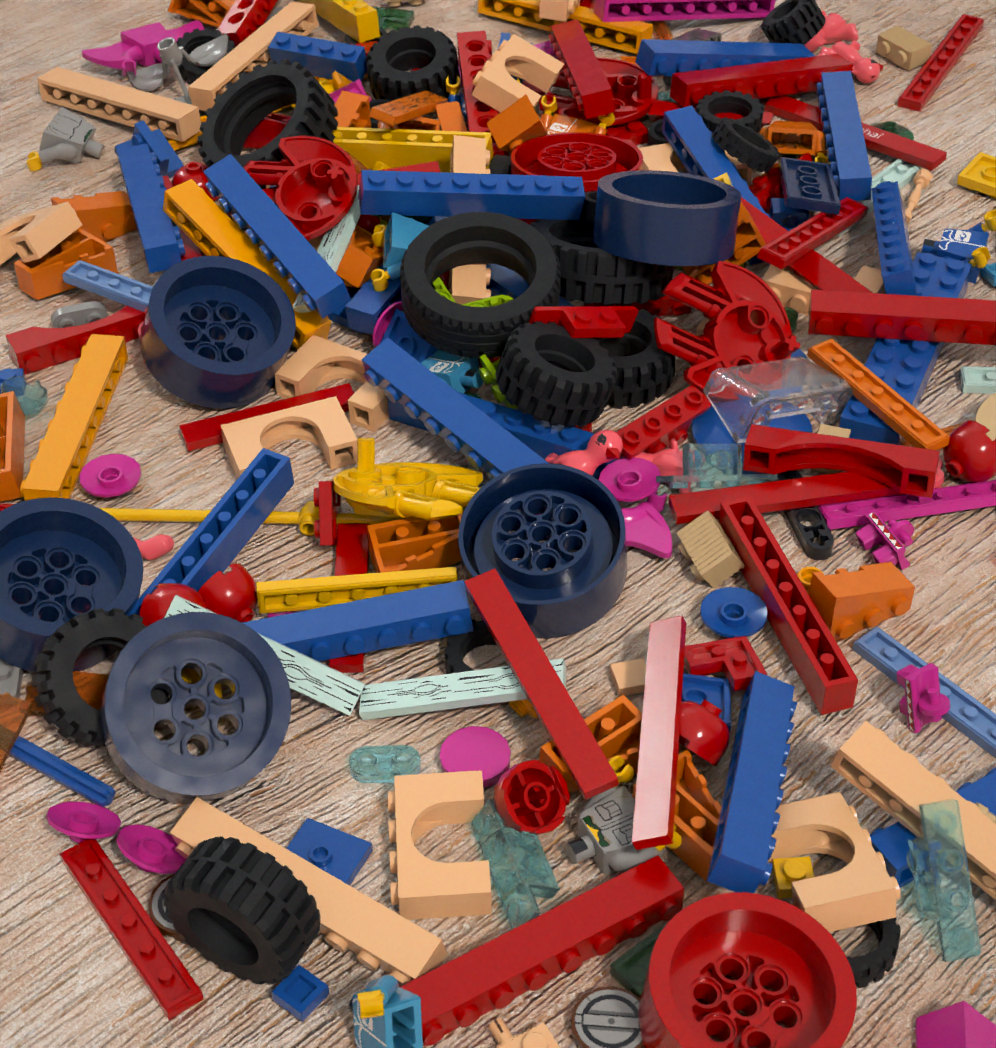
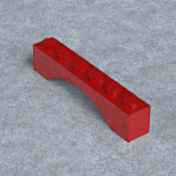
[6,306,145,375]
[743,424,940,498]

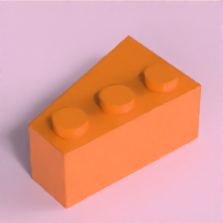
[14,227,118,300]
[539,694,642,793]
[632,749,721,883]

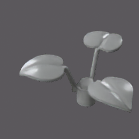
[128,33,228,112]

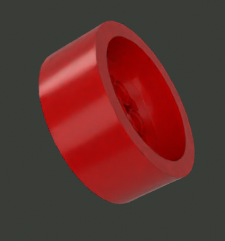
[511,132,643,224]
[639,892,857,1048]

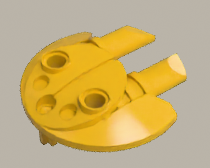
[333,438,483,521]

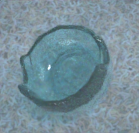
[1,376,48,416]

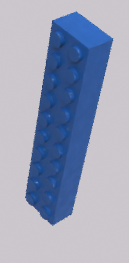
[839,252,972,445]

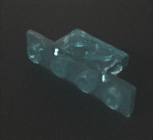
[656,444,778,489]
[471,799,560,929]
[907,799,981,962]

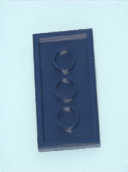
[778,157,841,215]

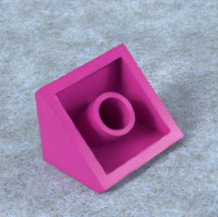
[915,1001,996,1048]

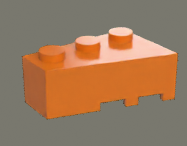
[167,0,236,27]
[334,90,371,128]
[486,94,549,153]
[51,191,137,243]
[682,202,766,285]
[336,226,384,289]
[367,512,463,573]
[809,562,915,641]

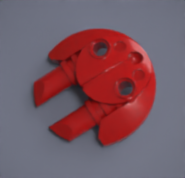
[537,57,658,130]
[226,136,358,241]
[654,261,800,401]

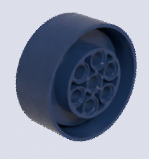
[593,170,741,266]
[140,256,296,409]
[458,463,627,638]
[0,497,143,672]
[100,612,291,804]

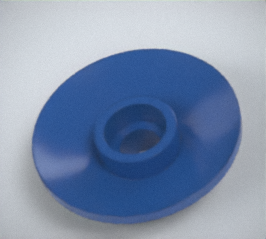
[700,587,768,638]

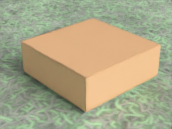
[610,658,646,697]

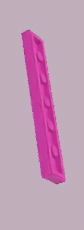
[818,480,996,530]

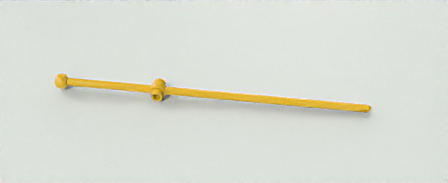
[100,501,465,536]

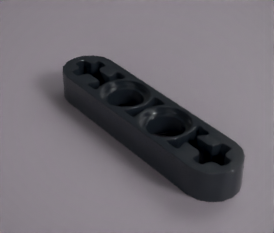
[773,470,834,560]

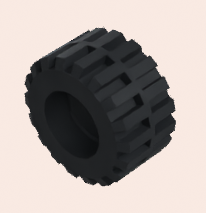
[761,0,826,44]

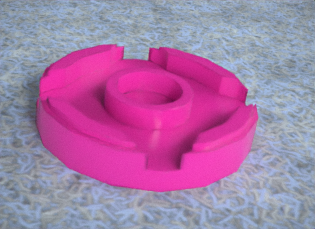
[440,726,511,788]

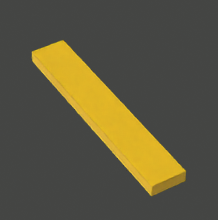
[256,567,457,614]

